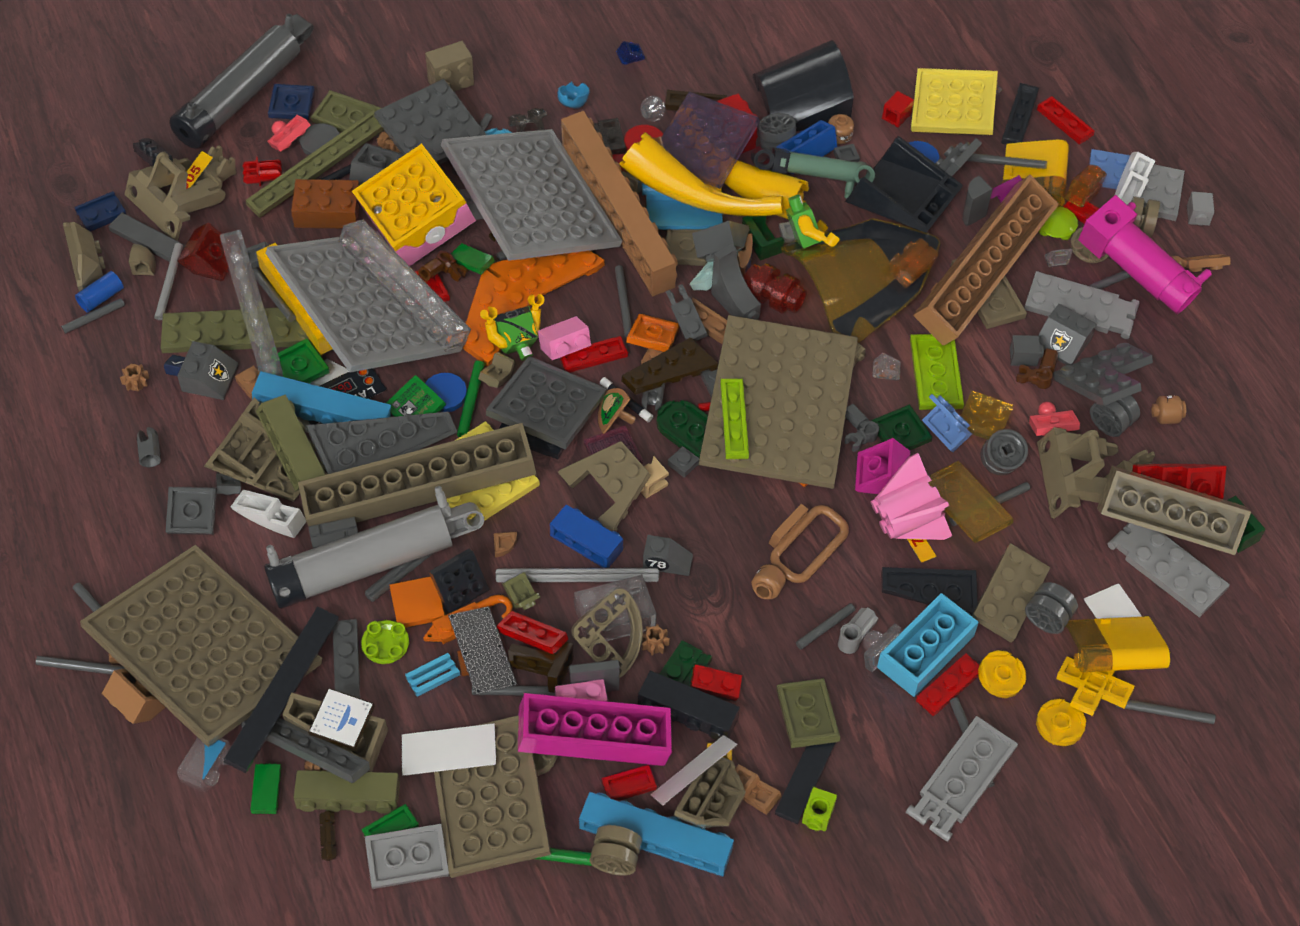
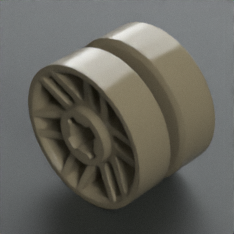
[1131,196,1160,238]
[590,825,642,875]

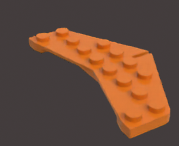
[461,251,604,367]

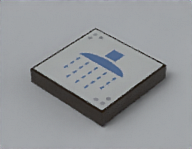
[308,688,375,751]

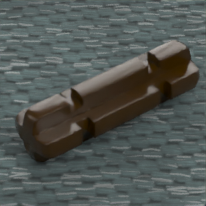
[319,811,336,861]

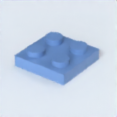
[1087,149,1131,189]

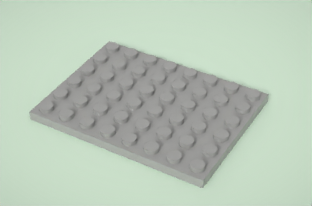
[441,129,622,261]
[265,232,463,372]

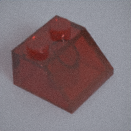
[177,222,241,281]

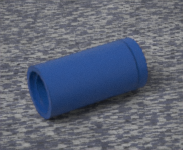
[75,271,124,313]

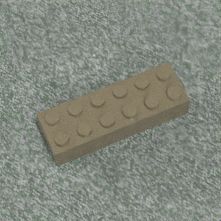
[1097,465,1251,555]

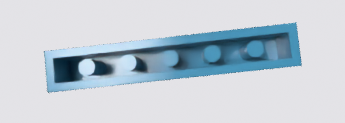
[252,371,391,424]
[579,792,734,877]

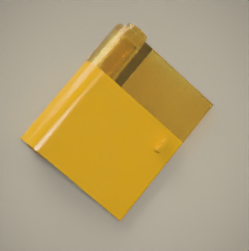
[1003,139,1069,207]
[1066,616,1170,672]

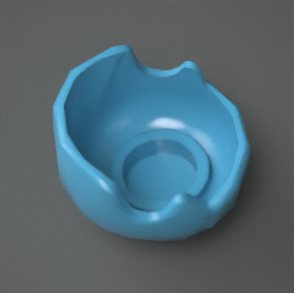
[557,82,590,109]

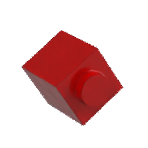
[882,91,914,128]

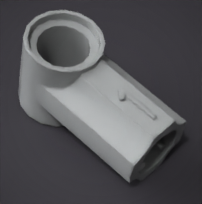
[838,607,879,654]

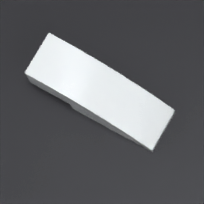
[1115,152,1155,204]
[231,489,306,538]

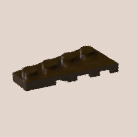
[621,337,718,395]

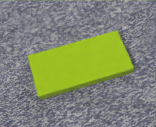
[910,334,964,410]

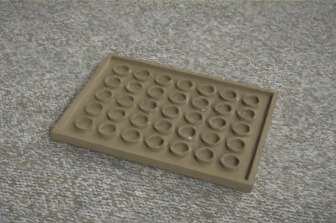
[699,315,858,489]
[80,545,322,747]

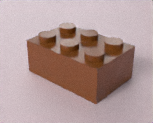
[291,179,360,229]

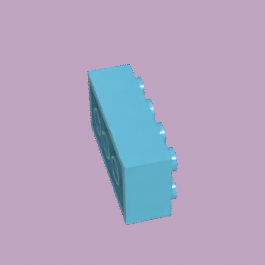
[877,593,979,697]

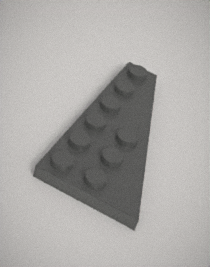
[305,412,457,474]

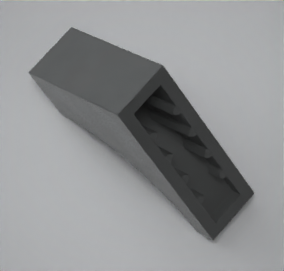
[711,244,761,320]

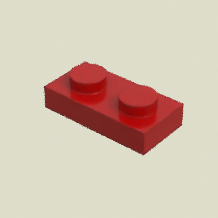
[690,664,742,701]

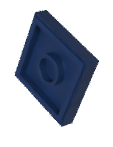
[268,84,315,120]

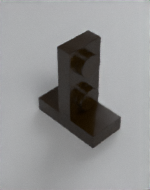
[508,642,574,693]

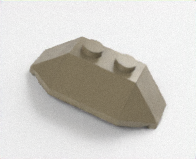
[63,222,106,292]
[674,757,746,828]

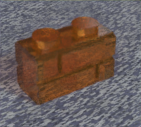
[1065,165,1107,207]
[888,238,939,288]

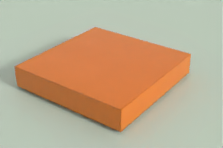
[626,314,680,352]
[389,577,445,628]

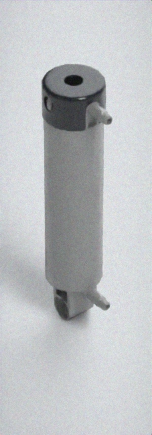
[264,486,484,609]

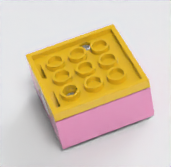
[352,144,476,268]

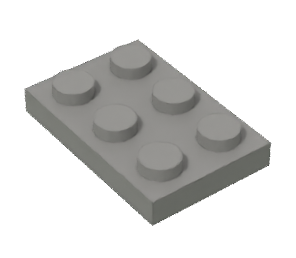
[1140,164,1185,221]
[365,824,449,889]

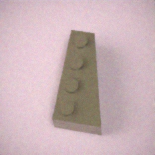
[283,693,388,772]

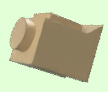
[641,456,669,499]

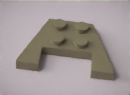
[558,441,651,532]

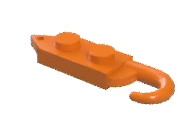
[423,595,513,644]

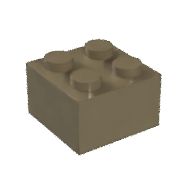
[425,41,474,91]

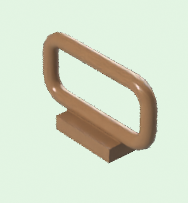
[769,504,849,583]

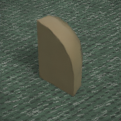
[129,244,156,275]

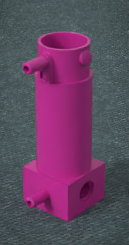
[1078,195,1212,314]

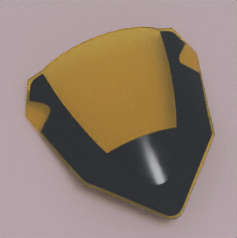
[781,218,940,343]

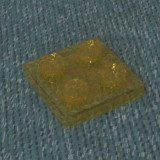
[961,390,1014,440]

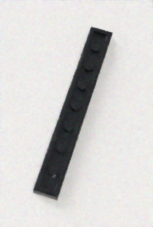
[223,606,339,773]

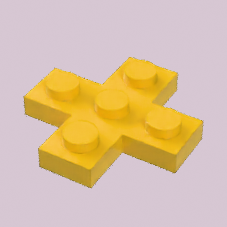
[1056,649,1135,716]

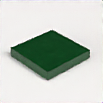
[871,404,933,450]

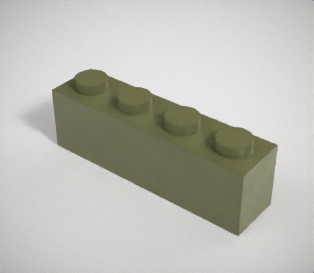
[256,394,325,492]
[294,770,400,814]

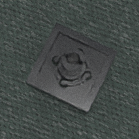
[429,549,489,613]

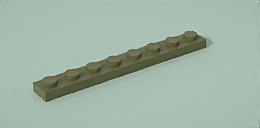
[245,110,384,218]

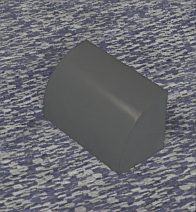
[962,176,992,227]

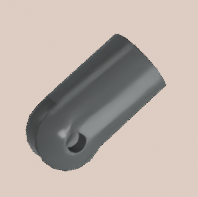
[642,383,665,411]
[137,427,161,467]

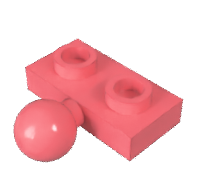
[267,115,311,152]
[1029,402,1080,436]

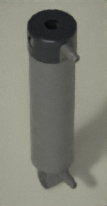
[169,14,314,149]

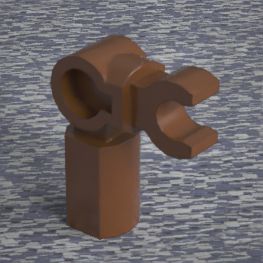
[419,251,468,282]
[1016,349,1058,389]

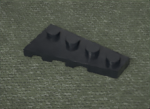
[881,567,977,616]

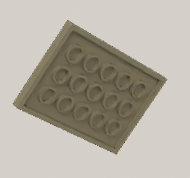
[434,715,551,878]

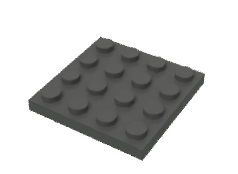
[374,79,486,165]
[486,356,607,450]

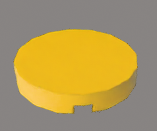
[978,650,1026,698]
[1036,699,1086,746]

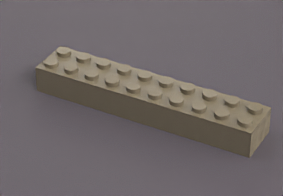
[298,423,536,527]

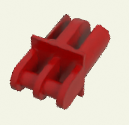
[243,157,282,186]

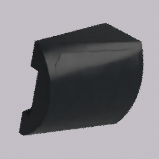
[753,40,854,131]
[845,136,964,233]

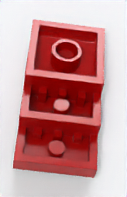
[1132,464,1227,499]

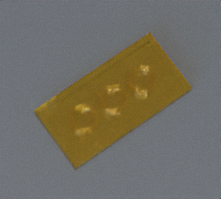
[928,461,1013,543]

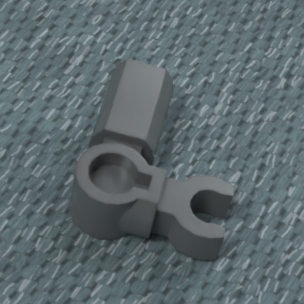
[844,404,879,452]

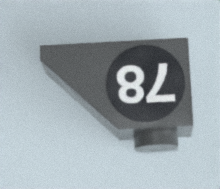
[643,535,693,576]

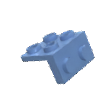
[922,394,972,452]

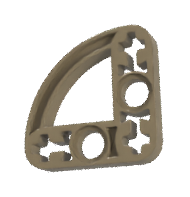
[571,587,643,678]

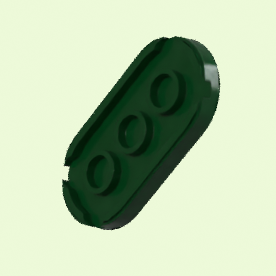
[656,400,708,459]

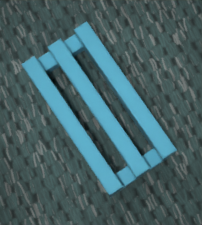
[405,653,460,697]

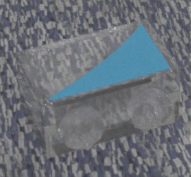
[177,738,231,793]

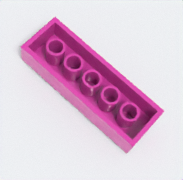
[518,693,672,766]

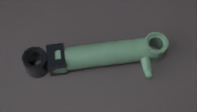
[751,146,875,199]

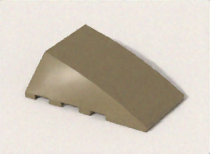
[204,397,300,502]

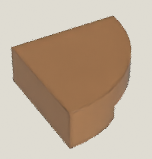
[494,532,517,558]

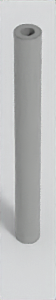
[154,243,183,320]

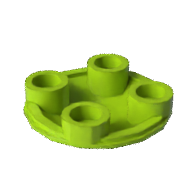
[1038,206,1078,240]
[361,620,409,664]

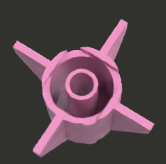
[871,453,952,540]

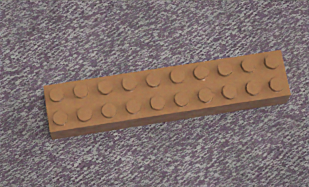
[561,111,678,297]
[913,175,1059,346]

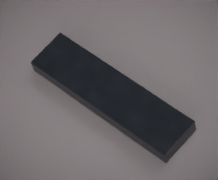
[1001,83,1039,144]
[775,742,836,825]

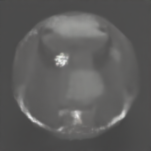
[640,96,666,121]

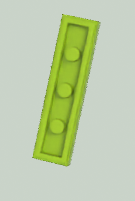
[720,379,749,459]

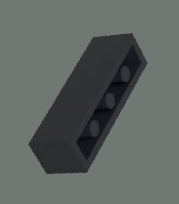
[638,671,740,740]

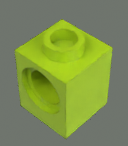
[802,787,837,832]

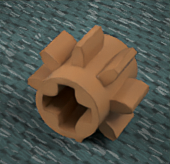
[120,364,149,392]
[642,624,670,656]

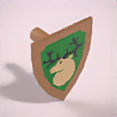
[598,388,635,434]

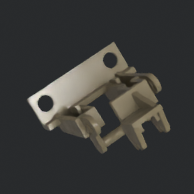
[125,145,237,241]
[1037,427,1155,519]

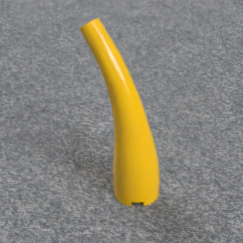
[678,108,809,220]
[619,132,784,216]

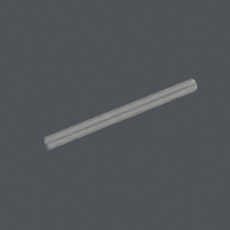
[495,568,659,582]

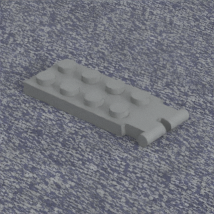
[1024,271,1140,339]
[1107,523,1230,618]
[906,716,1018,842]

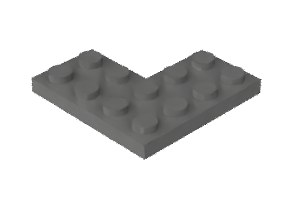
[1053,343,1153,406]

